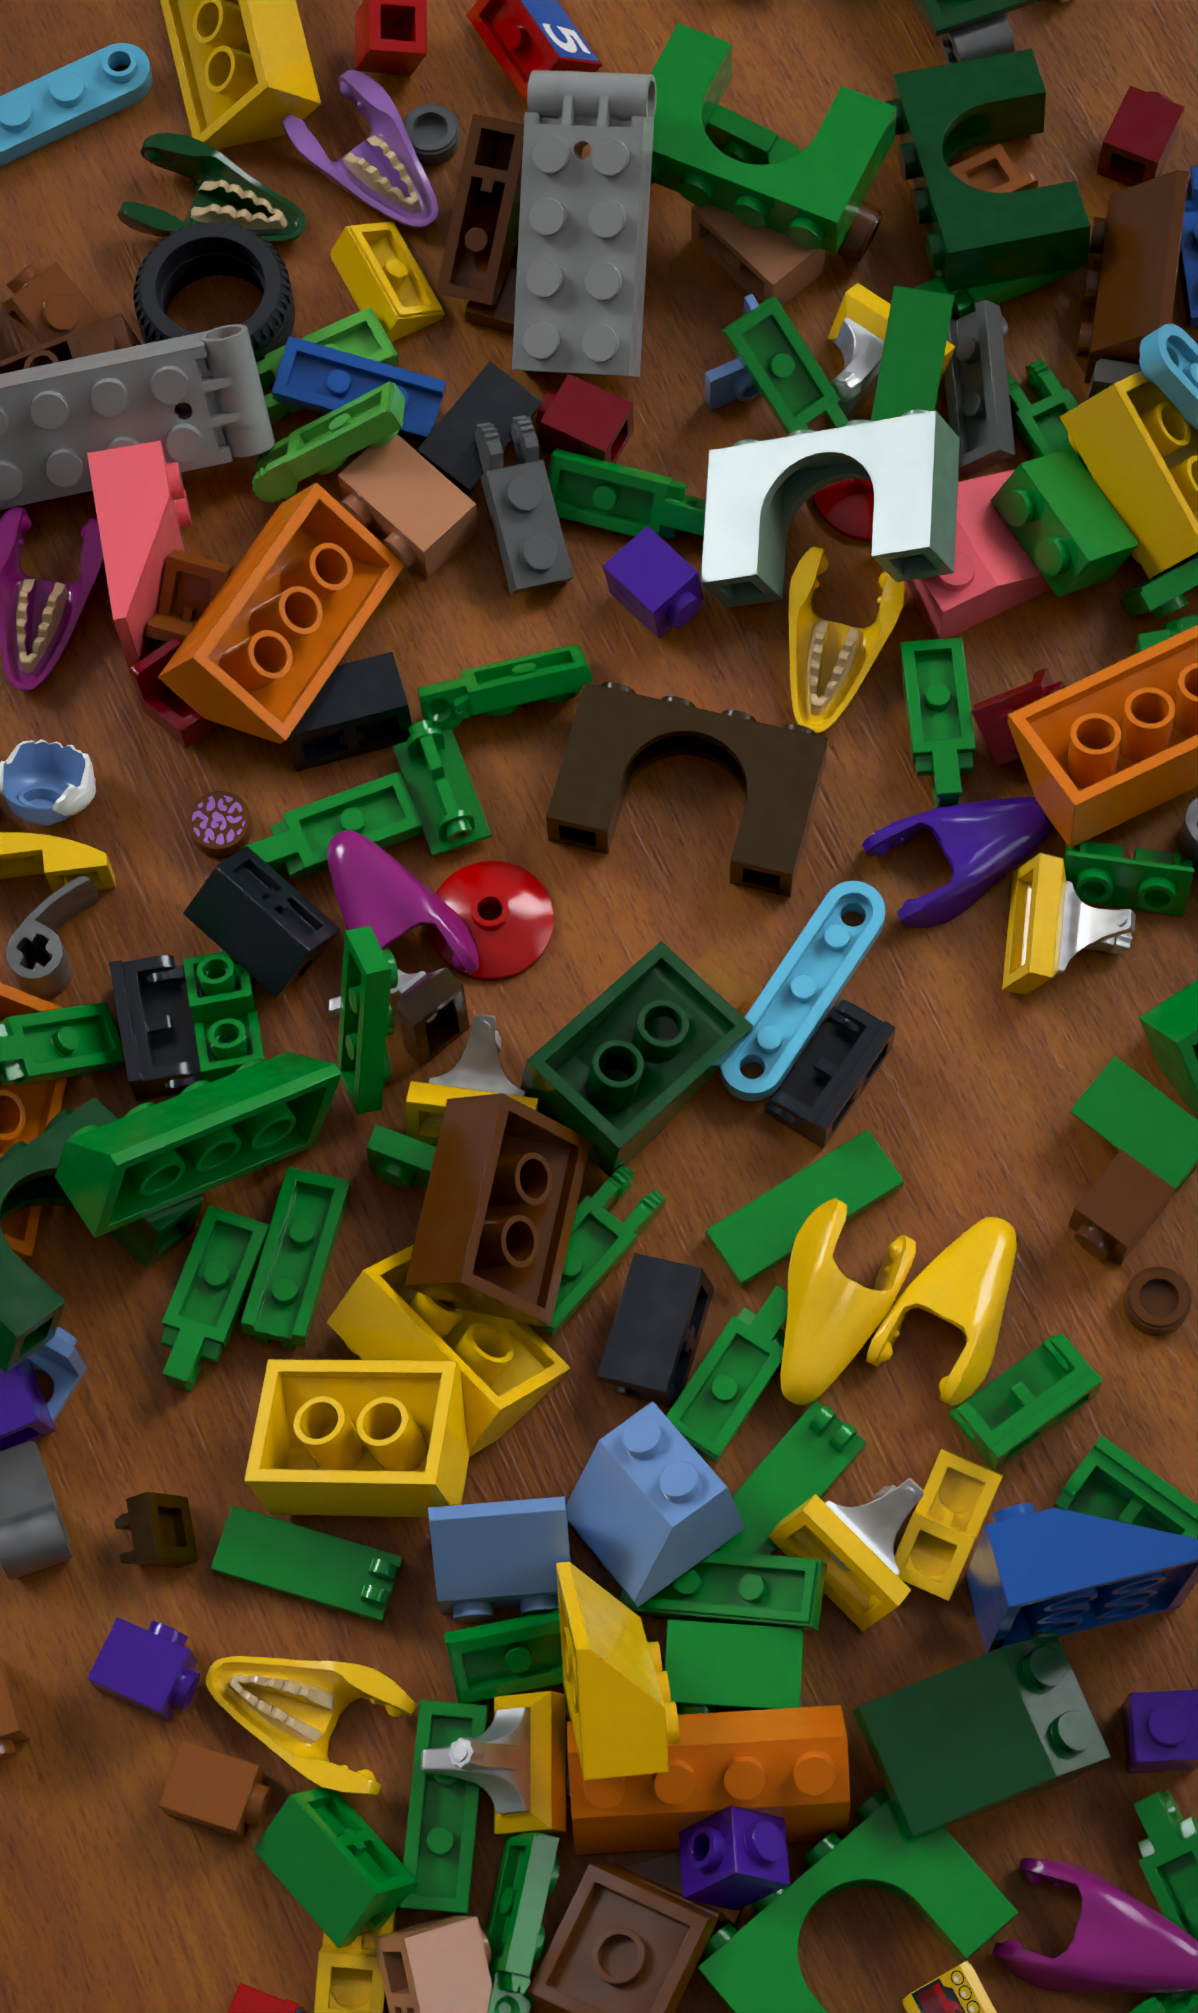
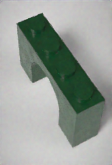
[885,48,1091,293]
[0,1097,204,1373]

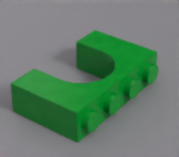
[650,23,897,254]
[697,1786,1018,2013]

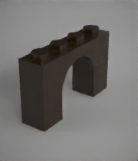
[546,682,828,897]

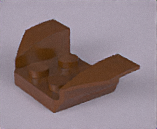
[528,1851,745,2013]

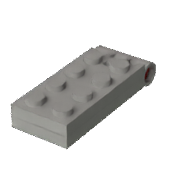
[512,70,657,377]
[0,324,275,510]

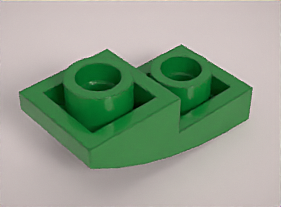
[183,951,265,1082]

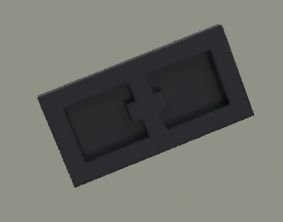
[417,361,542,496]
[287,652,412,772]
[183,846,340,998]
[109,955,203,1101]
[764,999,896,1149]
[597,1253,715,1409]

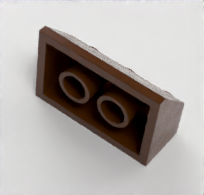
[1076,170,1189,383]
[405,1093,591,1326]

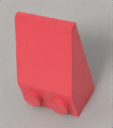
[87,440,192,671]
[904,469,1052,639]

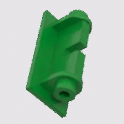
[392,720,492,857]
[1063,841,1194,916]

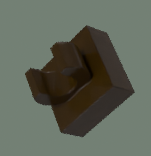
[114,1492,198,1568]

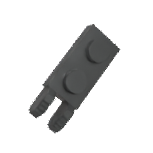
[475,415,574,595]

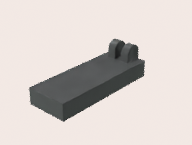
[944,299,1015,476]

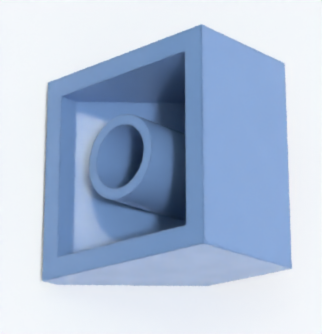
[566,1401,745,1608]
[428,1496,571,1622]

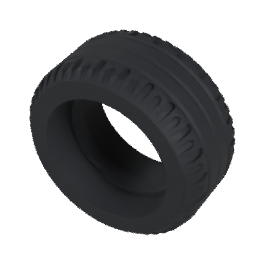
[133,221,295,363]

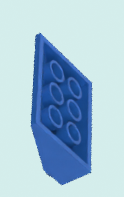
[964,1503,1198,1654]

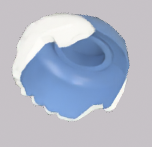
[0,739,96,826]

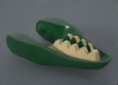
[117,133,306,245]

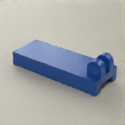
[272,336,446,443]

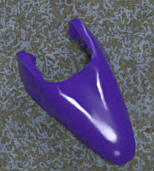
[862,797,1055,928]

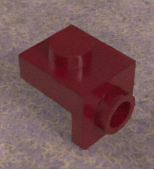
[129,637,220,748]
[972,668,1066,767]

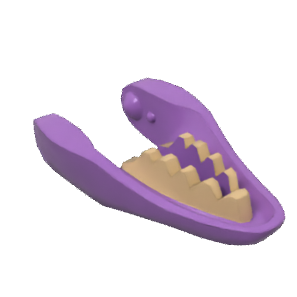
[281,70,438,229]

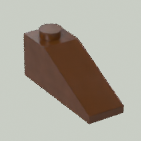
[436,114,524,306]

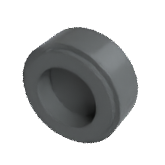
[403,104,461,166]

